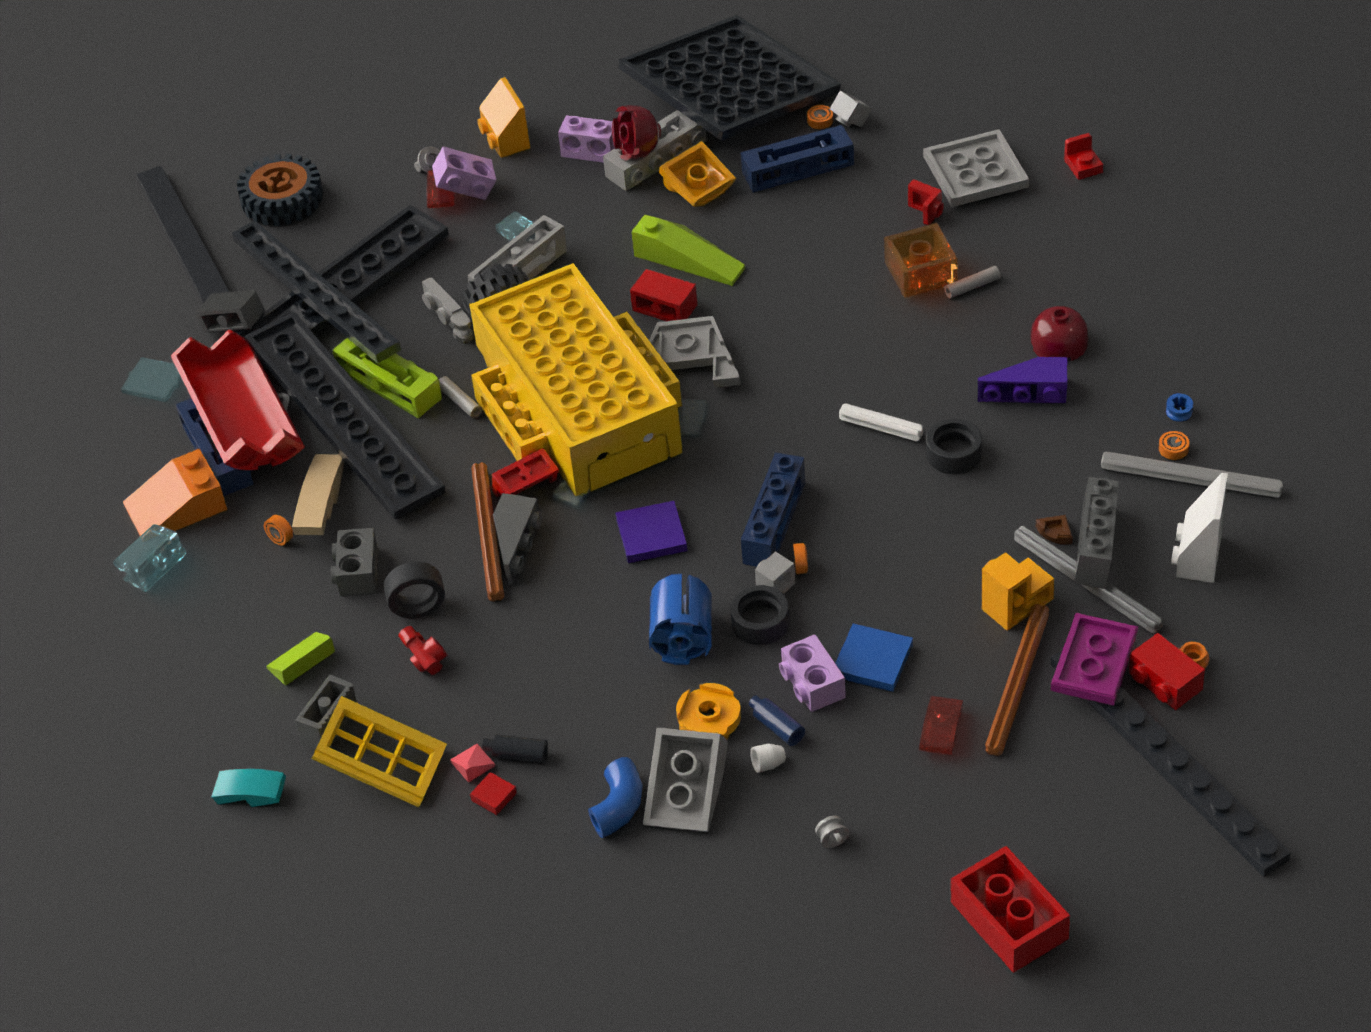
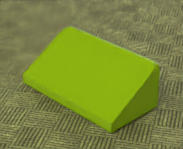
[266,632,335,686]

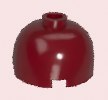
[612,105,661,161]
[1031,306,1088,361]

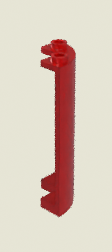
[171,330,305,470]

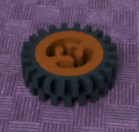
[237,154,323,226]

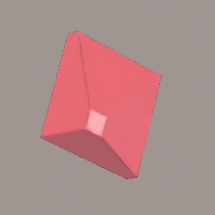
[450,744,495,782]

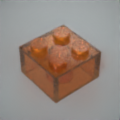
[884,223,957,298]

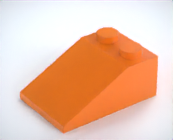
[123,448,227,544]

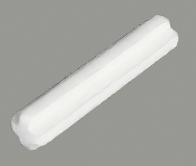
[839,403,924,442]

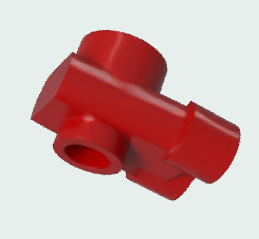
[398,626,448,675]

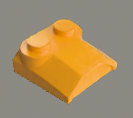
[659,141,736,207]

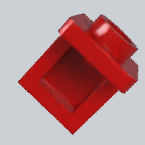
[908,179,944,226]

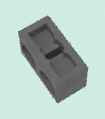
[331,528,378,596]

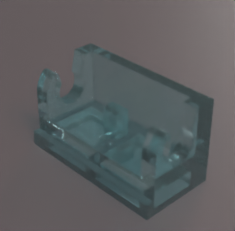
[113,524,187,592]

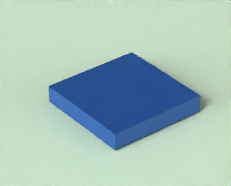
[835,623,913,692]

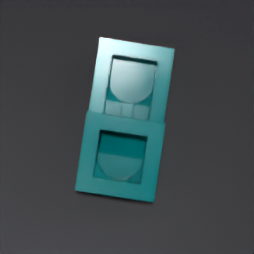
[212,769,287,807]

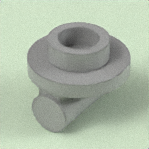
[414,146,440,173]

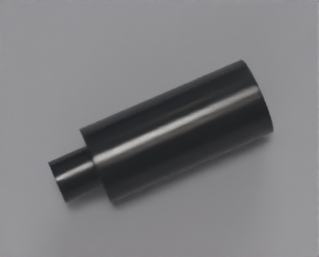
[482,734,548,763]

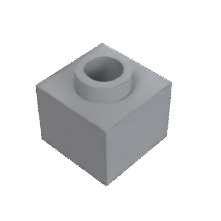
[830,91,872,127]
[755,552,795,594]

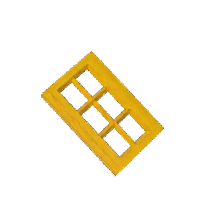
[311,696,447,807]

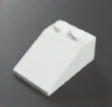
[1171,473,1228,583]

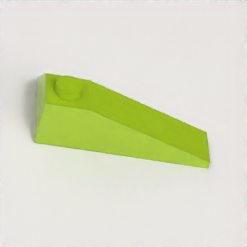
[632,214,745,286]

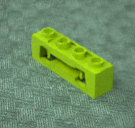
[332,338,442,418]

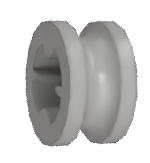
[815,815,849,848]

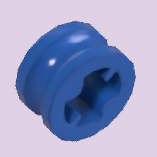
[1166,393,1193,422]

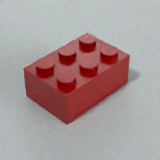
[951,846,1070,973]

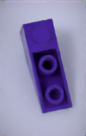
[978,357,1067,403]

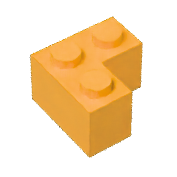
[982,552,1054,631]

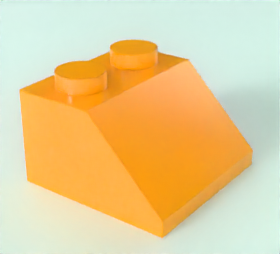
[477,77,530,158]

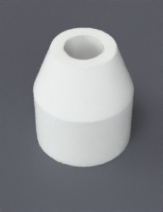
[750,744,786,773]

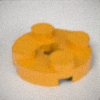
[676,683,741,740]

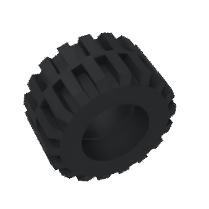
[463,264,530,321]

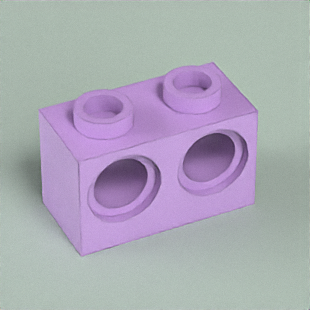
[558,115,615,163]
[432,146,496,200]
[779,634,846,712]

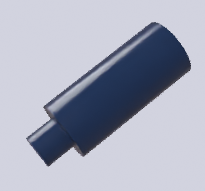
[749,696,805,746]

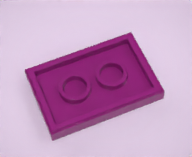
[1051,613,1138,705]

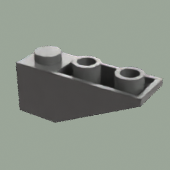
[493,493,543,585]

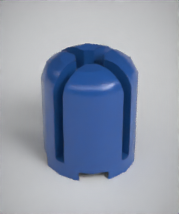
[649,574,712,665]

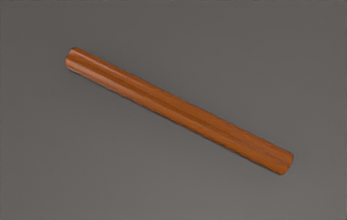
[471,462,505,602]
[985,604,1049,756]

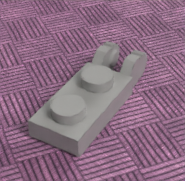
[422,278,473,344]

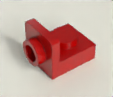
[1064,133,1103,180]

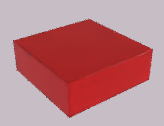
[470,772,517,815]

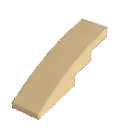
[292,454,345,535]

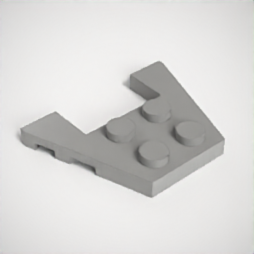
[649,316,741,388]

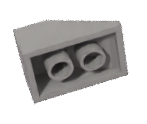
[643,728,728,832]

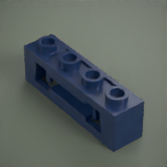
[741,125,854,193]
[175,398,255,496]
[741,452,806,567]

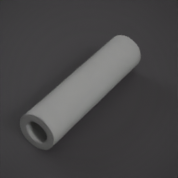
[944,266,1001,299]
[439,376,482,419]

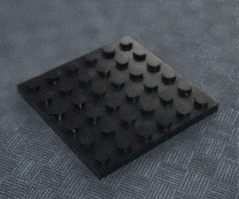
[618,15,841,141]

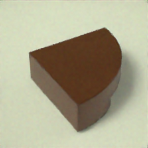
[1036,515,1073,545]

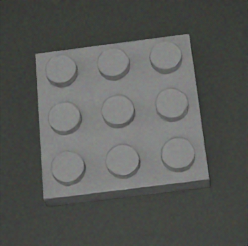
[923,129,1029,207]

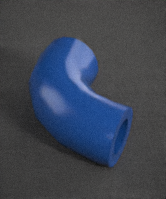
[588,757,643,838]

